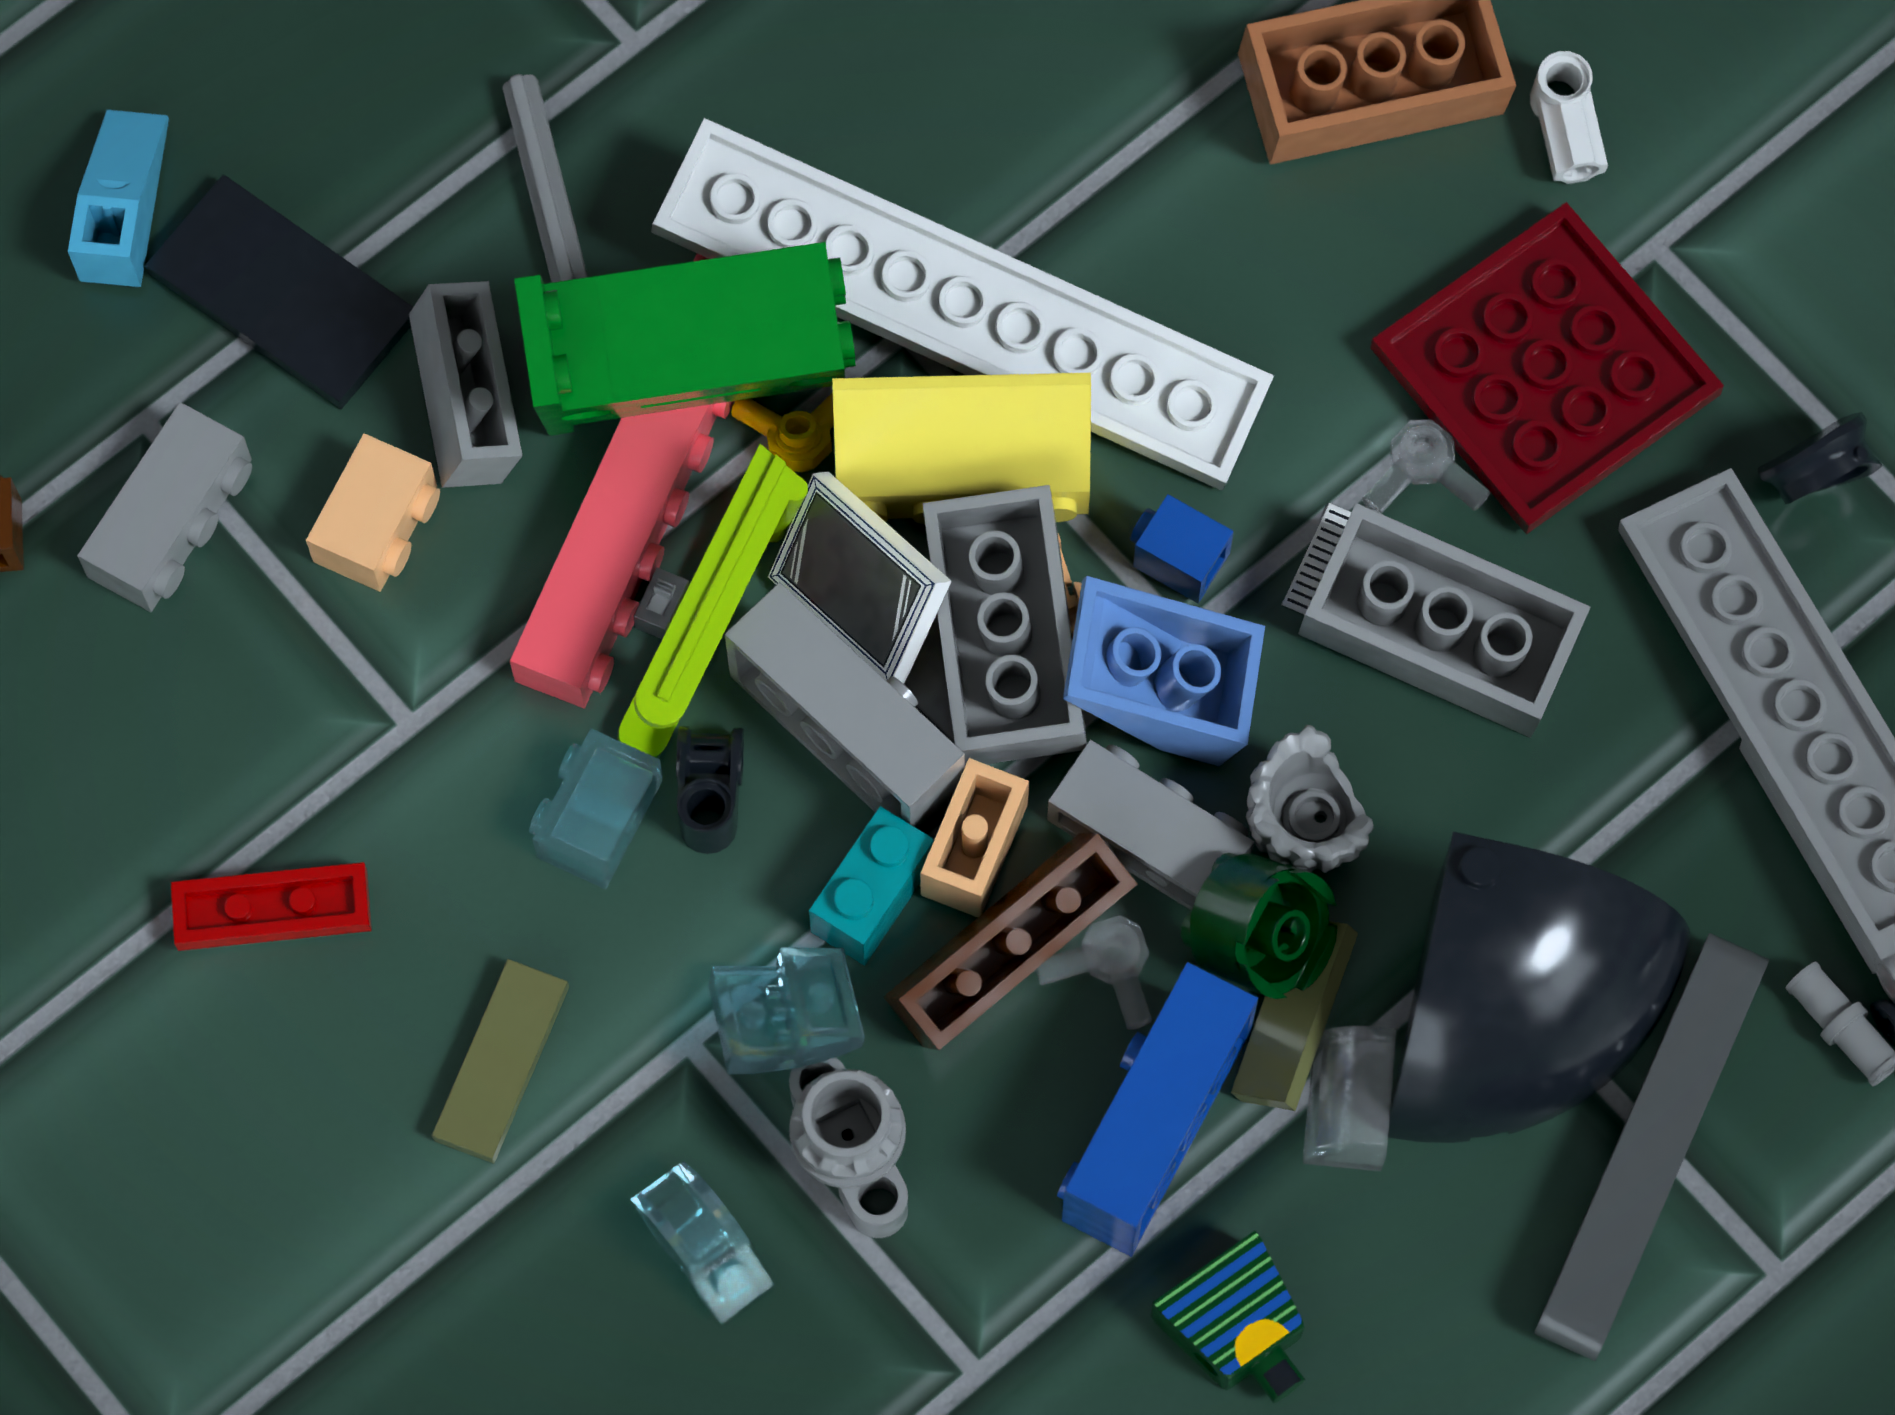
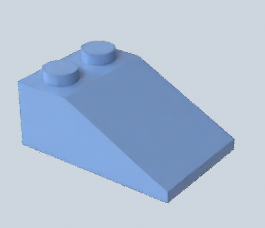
[1063,576,1265,766]

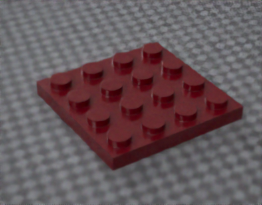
[1370,202,1724,535]

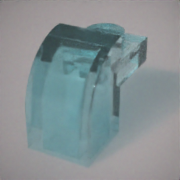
[630,1161,774,1324]

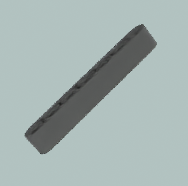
[1534,933,1769,1361]

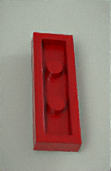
[171,862,372,951]

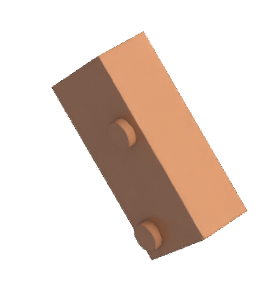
[1238,0,1516,165]

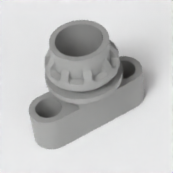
[789,1052,908,1238]

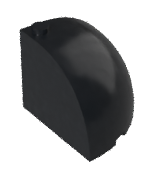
[1384,831,1691,1143]

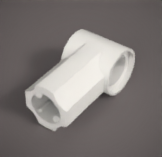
[1530,51,1608,184]

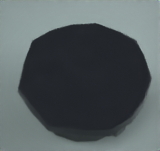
[1758,412,1882,504]

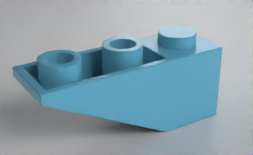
[68,110,169,287]

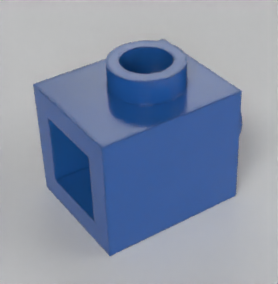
[1130,494,1233,604]

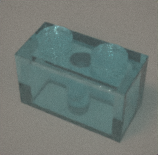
[529,728,663,890]

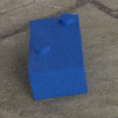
[1057,962,1258,1257]

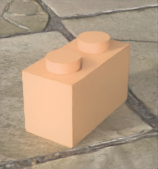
[306,433,440,592]
[920,758,1029,917]

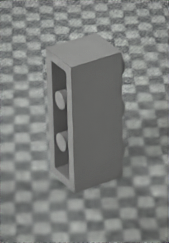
[409,281,523,488]
[77,402,252,612]
[1047,739,1254,911]

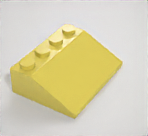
[832,373,1091,525]

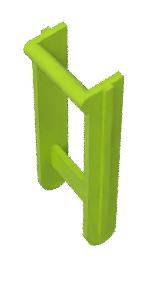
[617,444,808,761]

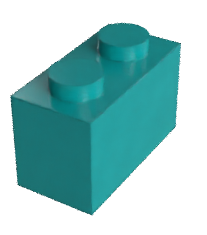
[809,806,934,966]

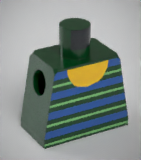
[1150,1231,1305,1403]

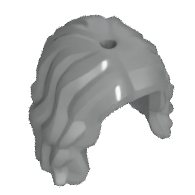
[1246,725,1373,873]

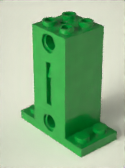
[514,242,856,436]

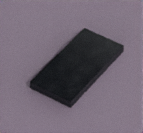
[145,174,413,410]

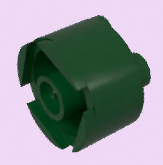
[1181,853,1337,999]

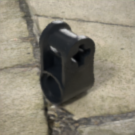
[676,726,744,854]

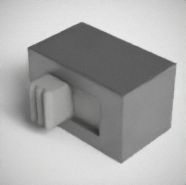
[634,567,689,639]

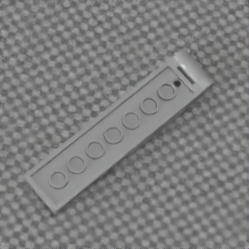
[1618,468,1895,1003]

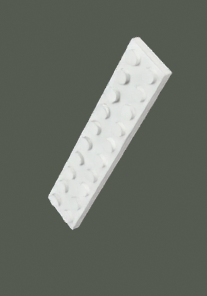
[651,118,1274,491]

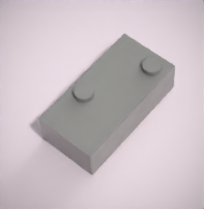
[922,485,1087,766]
[1298,503,1591,738]
[725,582,965,833]

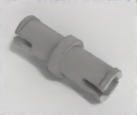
[1786,961,1895,1086]

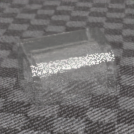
[1303,1026,1396,1171]

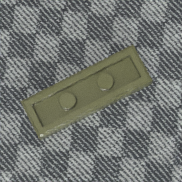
[1231,921,1358,1111]
[432,959,569,1164]

